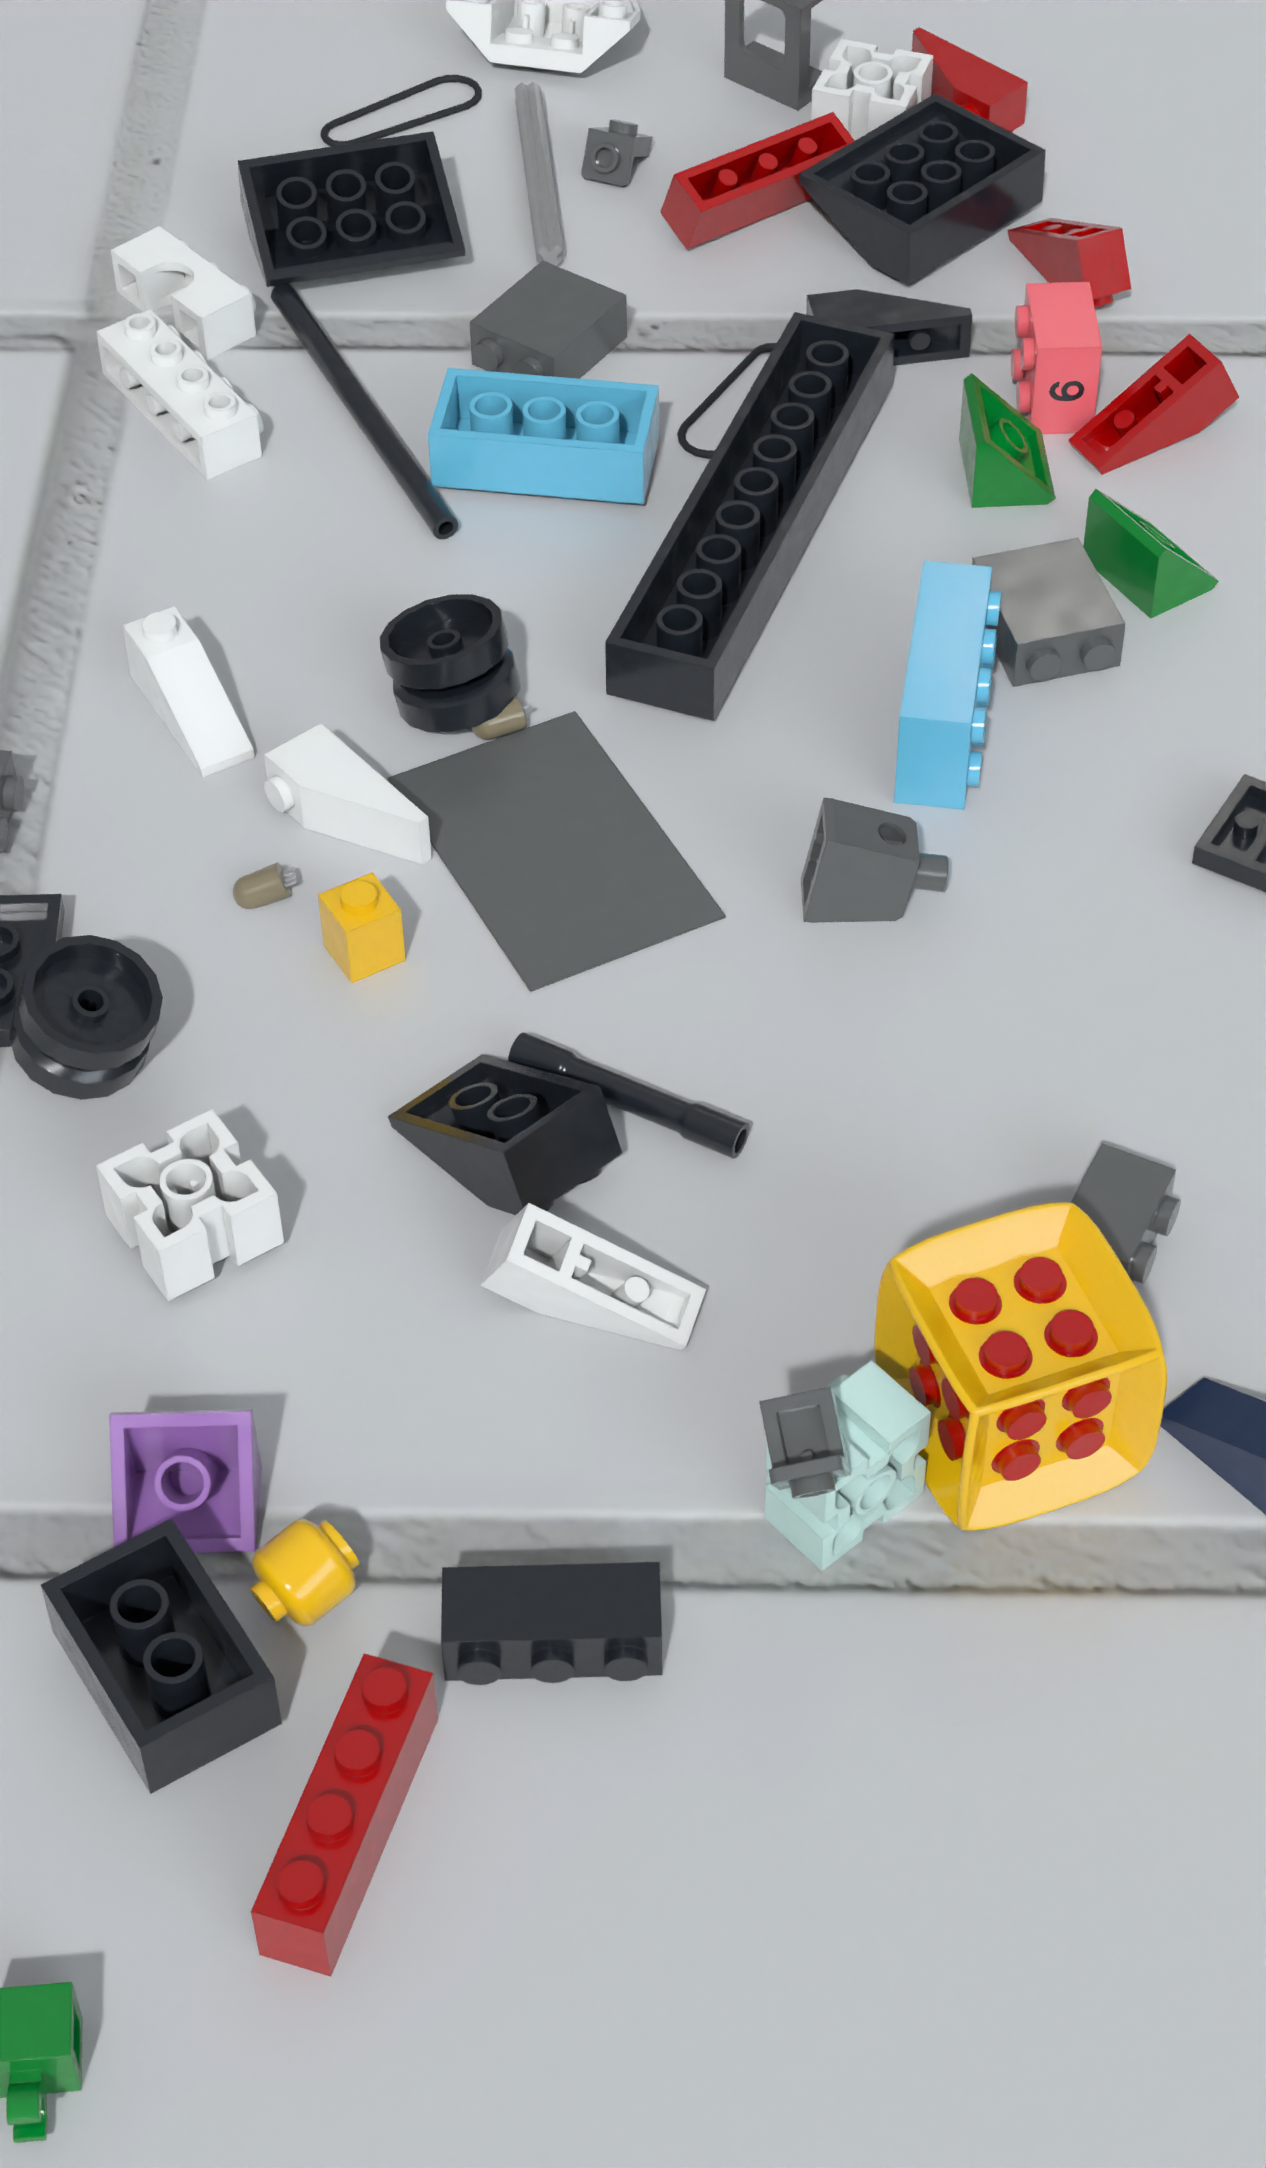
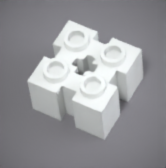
[811,38,933,140]
[96,1109,284,1301]

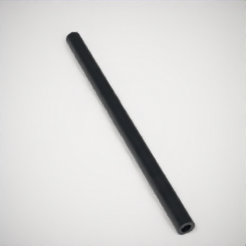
[271,284,458,539]

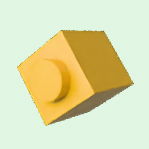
[318,872,406,984]

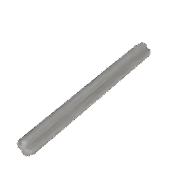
[515,82,563,266]

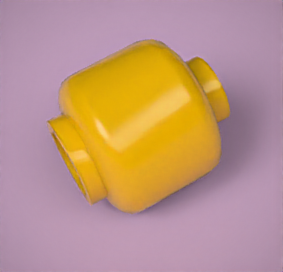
[250,1519,360,1627]

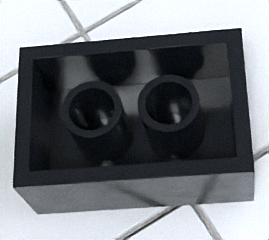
[41,1519,282,1794]

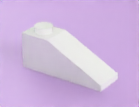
[122,606,255,778]
[264,723,432,865]
[480,1203,706,1351]

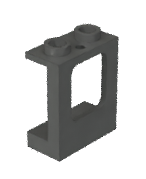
[724,0,823,111]

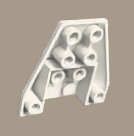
[446,0,641,73]

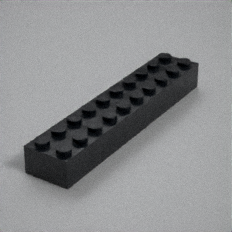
[605,312,895,721]

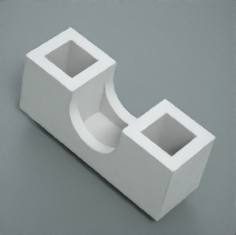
[111,226,256,361]

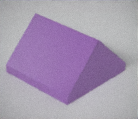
[109,1409,262,1553]

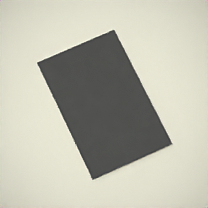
[388,711,726,992]

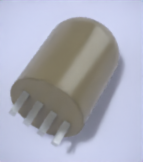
[471,696,533,740]
[233,862,296,909]

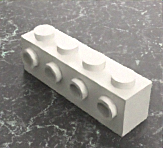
[96,309,263,480]

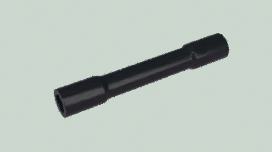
[508,1032,750,1159]

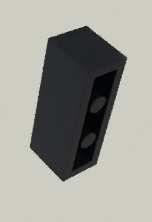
[441,1562,662,1685]

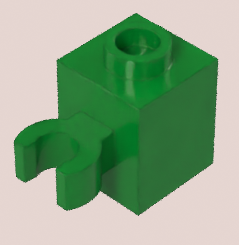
[0,1982,83,2143]

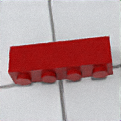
[660,112,855,250]
[251,1653,438,1977]

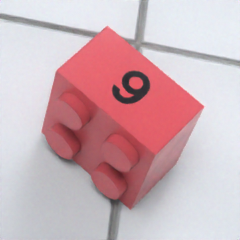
[1011,282,1102,434]

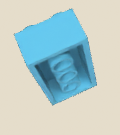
[428,368,659,504]
[894,560,1001,810]

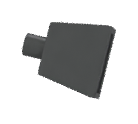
[801,798,948,923]

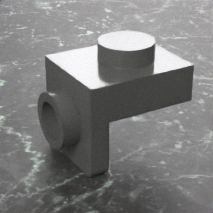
[581,119,653,186]
[759,1386,851,1499]

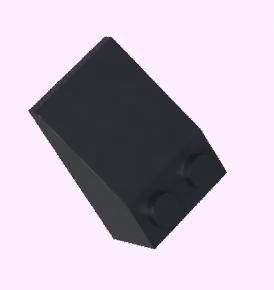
[388,1054,623,1215]

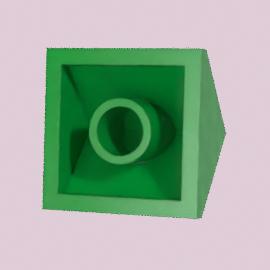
[959,373,1055,508]
[1083,489,1219,619]

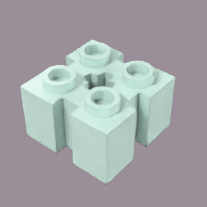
[764,1360,931,1571]

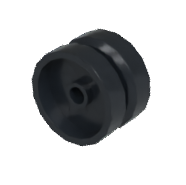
[380,594,521,732]
[9,935,163,1100]

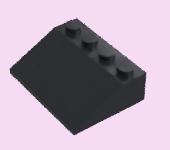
[799,94,1046,285]
[238,131,465,287]

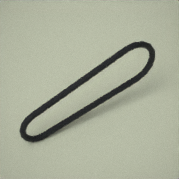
[320,75,482,147]
[677,343,776,459]

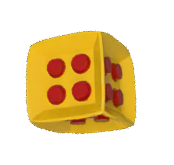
[874,1202,1167,1531]

